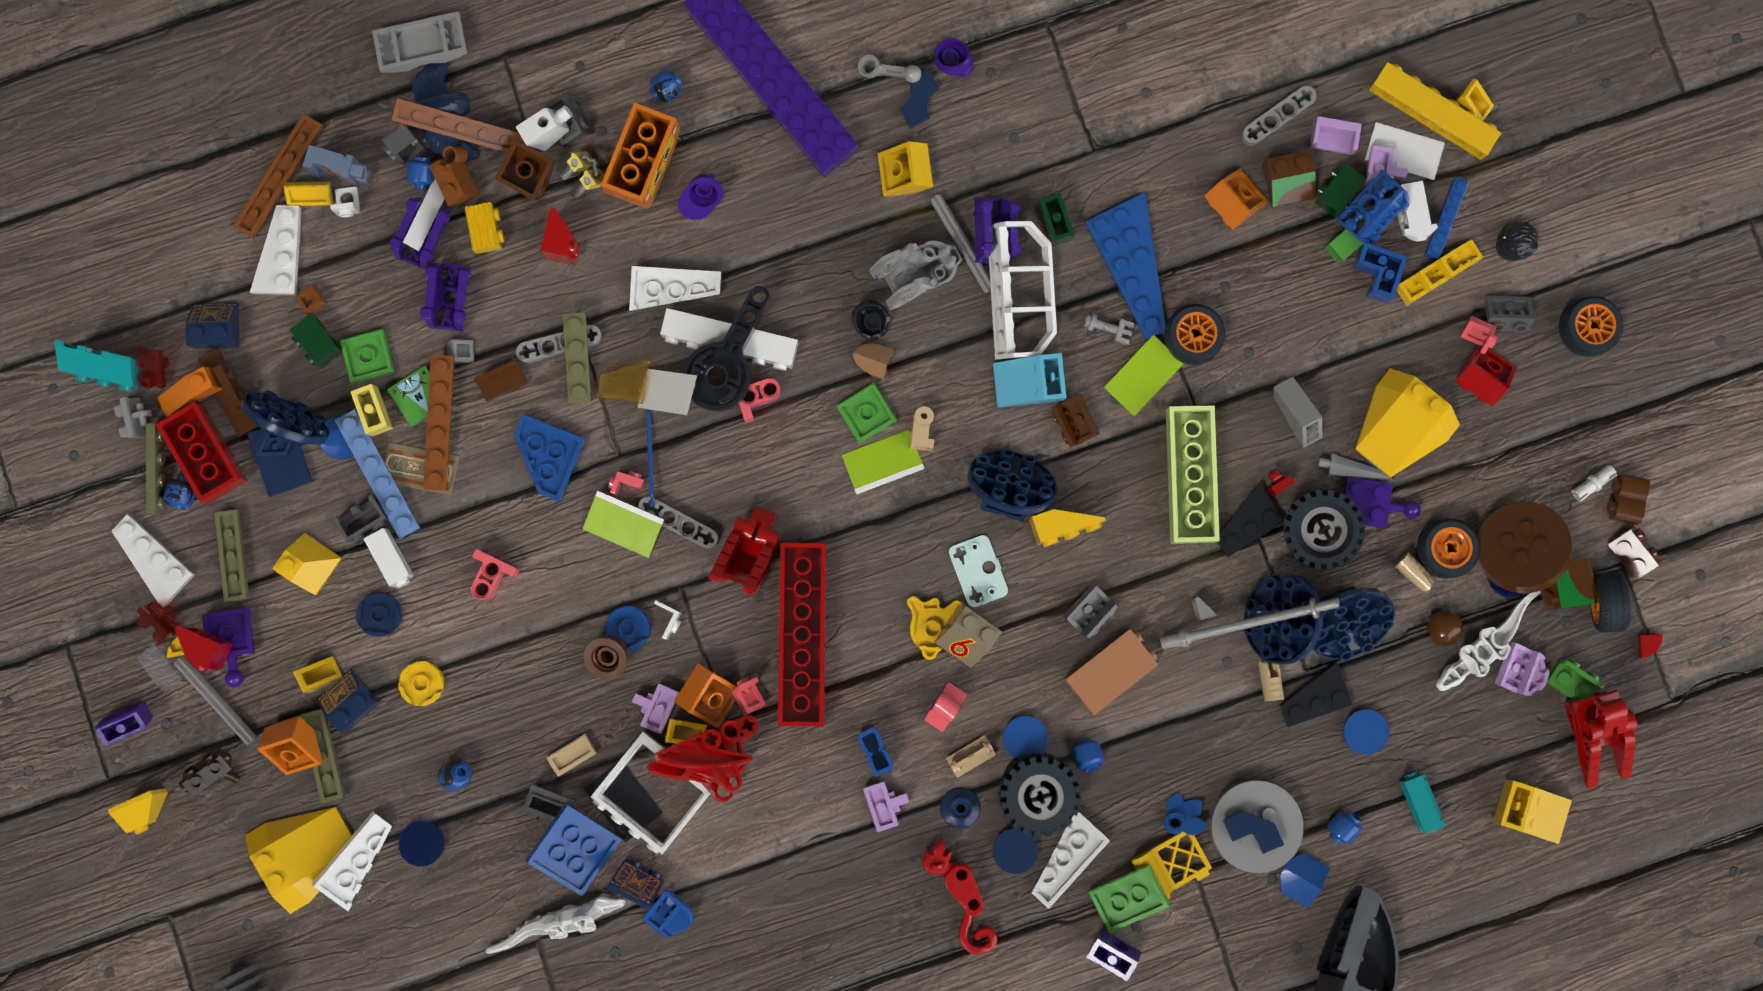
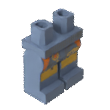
[303,145,371,186]

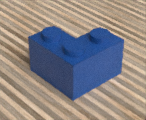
[1352,242,1408,304]

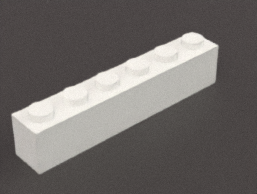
[660,308,798,371]

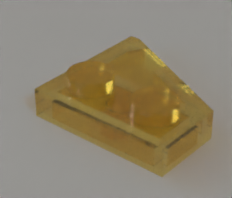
[598,360,649,404]

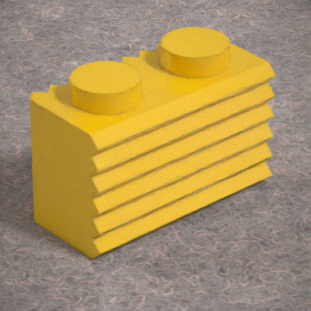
[465,202,505,254]

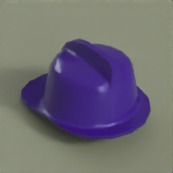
[678,173,724,220]

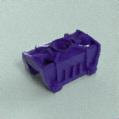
[390,197,452,270]
[973,197,1021,264]
[420,263,471,332]

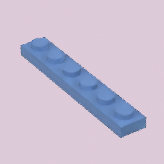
[334,409,420,539]

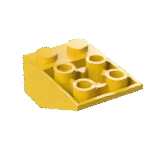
[1029,509,1106,547]
[1492,779,1572,844]

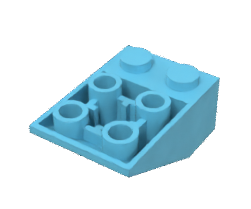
[993,353,1067,408]

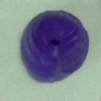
[934,38,973,78]

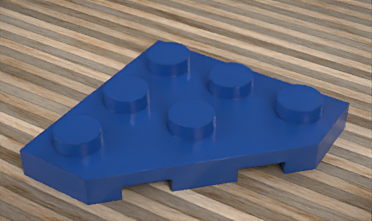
[514,414,586,502]

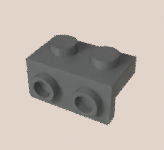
[1063,583,1118,639]

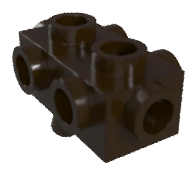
[178,749,240,797]

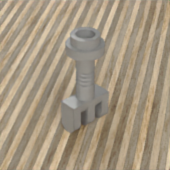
[1083,313,1135,345]

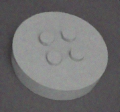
[1209,780,1303,873]

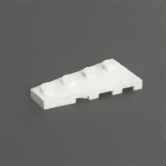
[250,205,301,295]
[629,266,722,311]
[112,514,195,608]
[312,811,392,911]
[1032,812,1110,909]

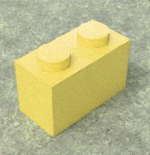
[350,384,393,437]

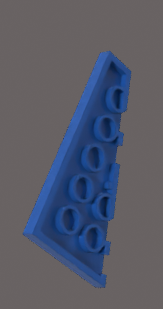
[1085,192,1166,341]

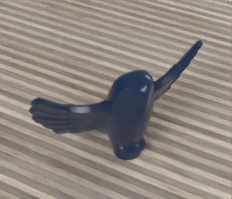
[407,61,479,162]

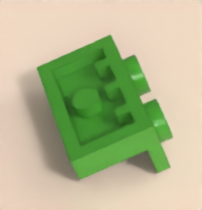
[1547,658,1604,701]

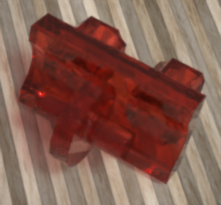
[136,345,170,389]
[136,602,178,643]

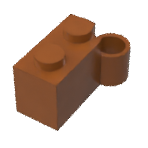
[429,145,480,206]

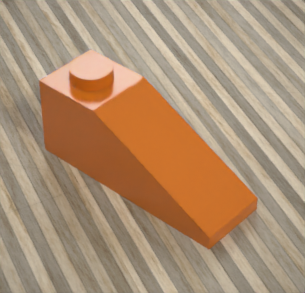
[157,366,223,418]

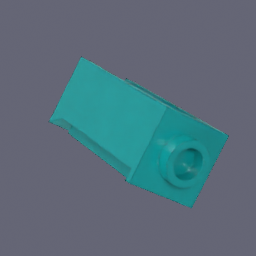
[1399,771,1447,834]

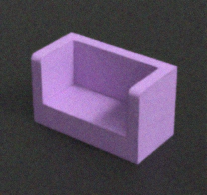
[1309,116,1362,155]

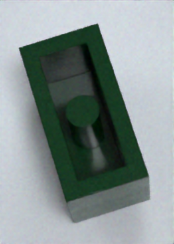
[1315,163,1367,218]
[1038,193,1075,246]
[290,314,342,368]

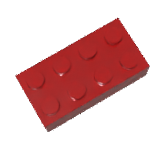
[156,402,247,504]

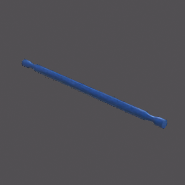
[646,409,655,507]

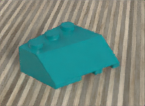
[55,340,147,392]

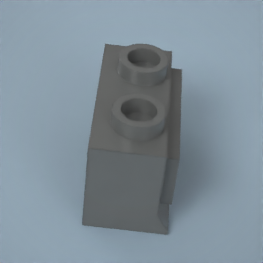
[382,123,425,165]
[332,495,389,544]
[522,783,577,825]

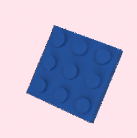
[525,803,622,896]

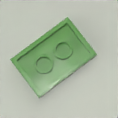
[1088,863,1171,933]

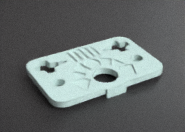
[949,535,1008,607]

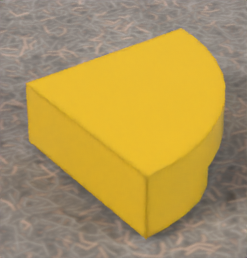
[167,636,184,658]

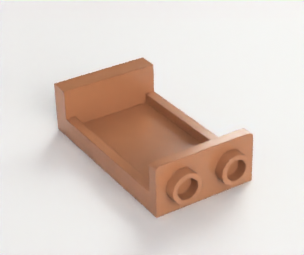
[1064,629,1158,715]

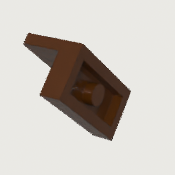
[474,360,528,402]

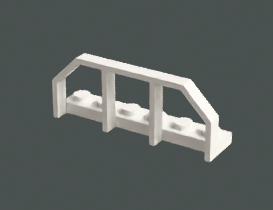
[989,221,1057,359]

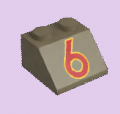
[934,605,1002,668]

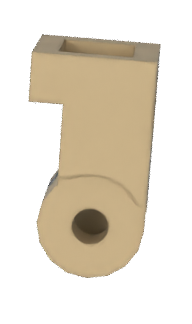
[909,406,934,451]

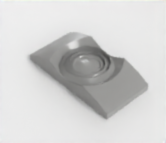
[372,11,468,73]

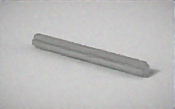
[931,194,991,293]
[174,656,257,745]

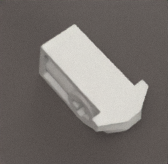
[1393,181,1438,242]

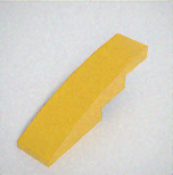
[1396,239,1484,306]

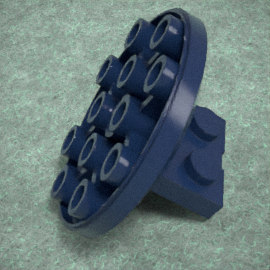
[240,390,330,456]
[967,448,1057,522]
[1243,573,1323,665]
[1313,585,1395,661]

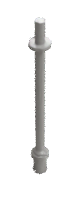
[1160,597,1340,650]

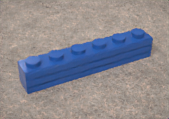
[1423,177,1469,261]

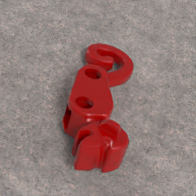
[921,838,998,955]

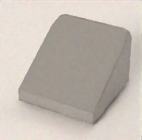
[446,339,474,364]
[1191,597,1217,620]

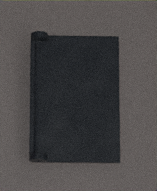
[584,761,662,843]

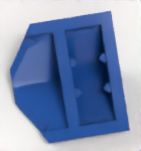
[1280,852,1330,908]
[642,889,694,939]

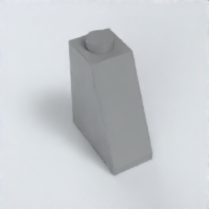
[1273,377,1323,448]

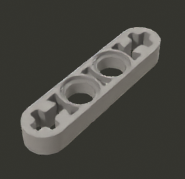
[1241,86,1316,146]
[516,325,602,363]
[638,497,719,549]

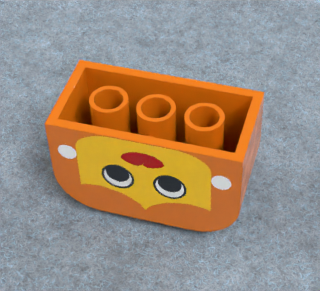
[600,102,680,209]

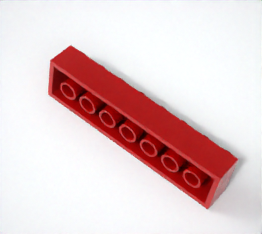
[778,543,827,727]

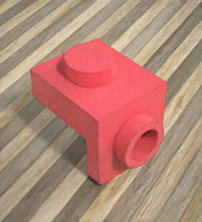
[1461,316,1497,354]
[609,471,645,496]
[732,677,766,716]

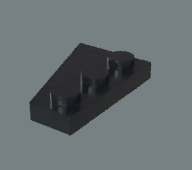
[1217,484,1285,558]
[1280,662,1353,727]

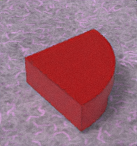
[1638,634,1663,658]

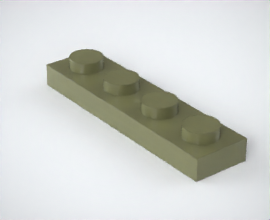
[563,312,592,404]
[146,423,166,515]
[214,509,249,602]
[301,709,345,804]

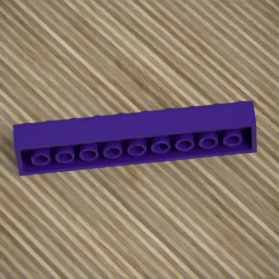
[683,0,858,178]

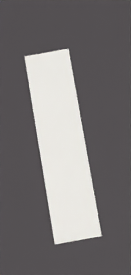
[403,179,444,251]

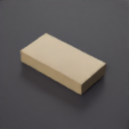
[546,733,598,777]

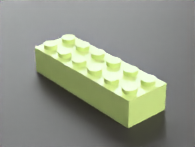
[1166,406,1219,544]

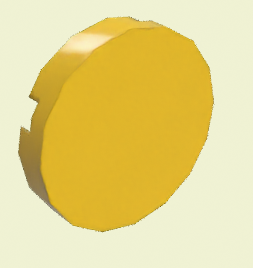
[398,661,444,706]

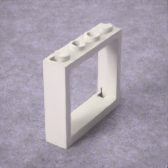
[591,731,710,854]

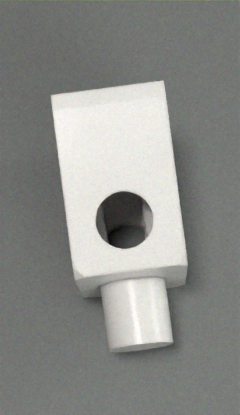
[516,105,573,151]

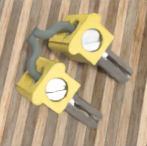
[560,151,604,198]

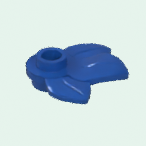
[1164,793,1207,836]

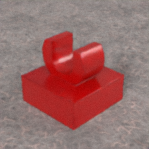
[1267,470,1295,496]

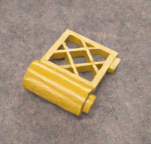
[1131,832,1212,899]

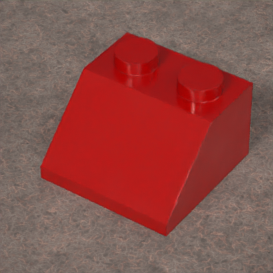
[540,207,580,265]
[1455,345,1517,407]
[175,625,233,672]

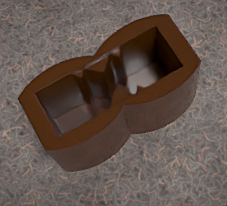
[1607,474,1650,525]

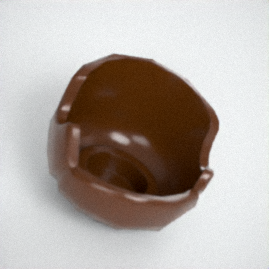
[1427,610,1463,647]

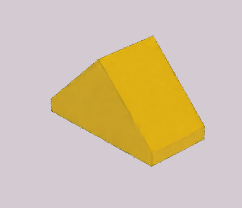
[1455,78,1494,121]
[293,656,342,693]
[665,718,707,744]

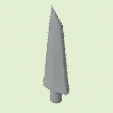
[1318,453,1394,481]

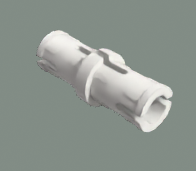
[1571,465,1617,502]

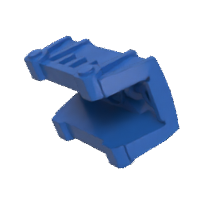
[1335,169,1410,243]

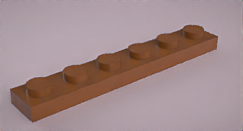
[391,98,525,153]
[233,114,324,239]
[423,355,455,491]

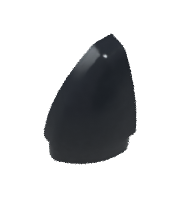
[1314,886,1399,991]

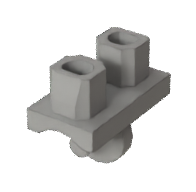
[114,397,153,438]

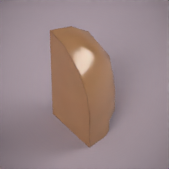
[853,343,894,379]

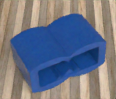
[858,727,893,776]

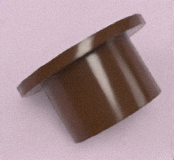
[584,635,628,680]

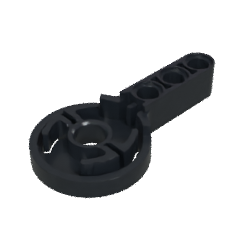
[683,286,770,412]

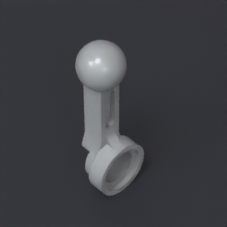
[858,55,922,83]

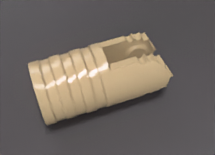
[1394,552,1435,592]
[1258,660,1284,702]

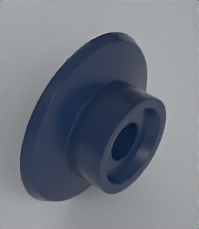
[940,787,981,828]

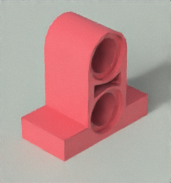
[736,379,781,423]
[471,549,520,600]
[924,682,968,732]

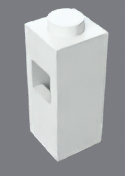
[364,528,414,588]

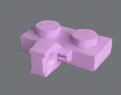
[1363,145,1408,194]
[632,684,680,734]
[863,781,910,832]

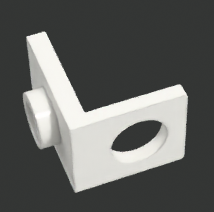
[330,187,360,217]
[654,600,681,640]

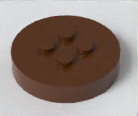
[1478,502,1572,593]

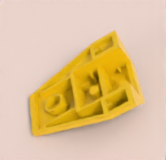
[1355,368,1460,478]
[245,807,352,914]

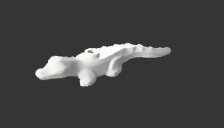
[1436,591,1541,691]
[485,893,626,953]

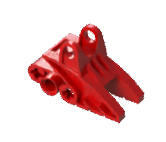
[709,506,781,595]
[1565,690,1637,788]
[647,715,758,803]

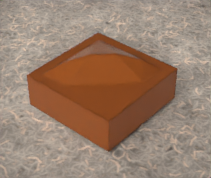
[296,284,327,315]

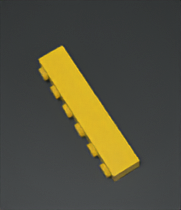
[1369,62,1501,160]

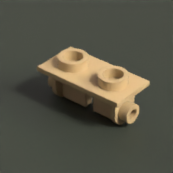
[946,735,996,778]

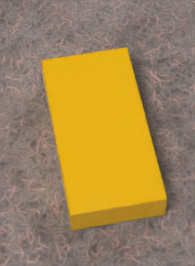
[283,182,333,206]

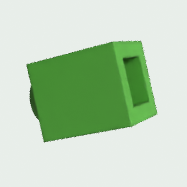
[1324,229,1364,265]

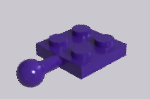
[1344,477,1421,529]
[202,608,255,688]

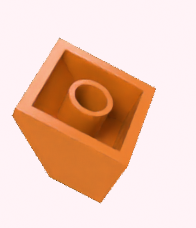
[1205,168,1269,230]
[674,663,737,729]
[257,716,322,775]

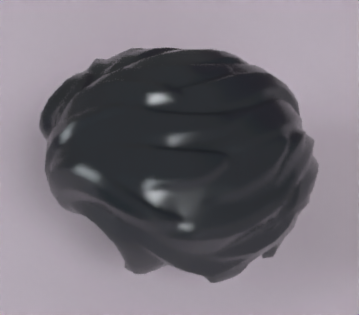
[1496,222,1538,261]
[851,300,891,340]

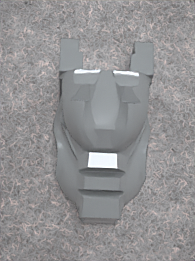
[869,241,962,310]

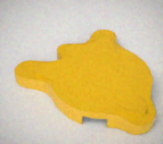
[907,596,963,660]

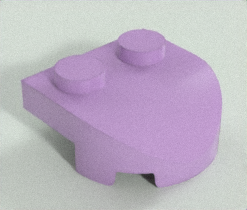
[1495,642,1549,696]

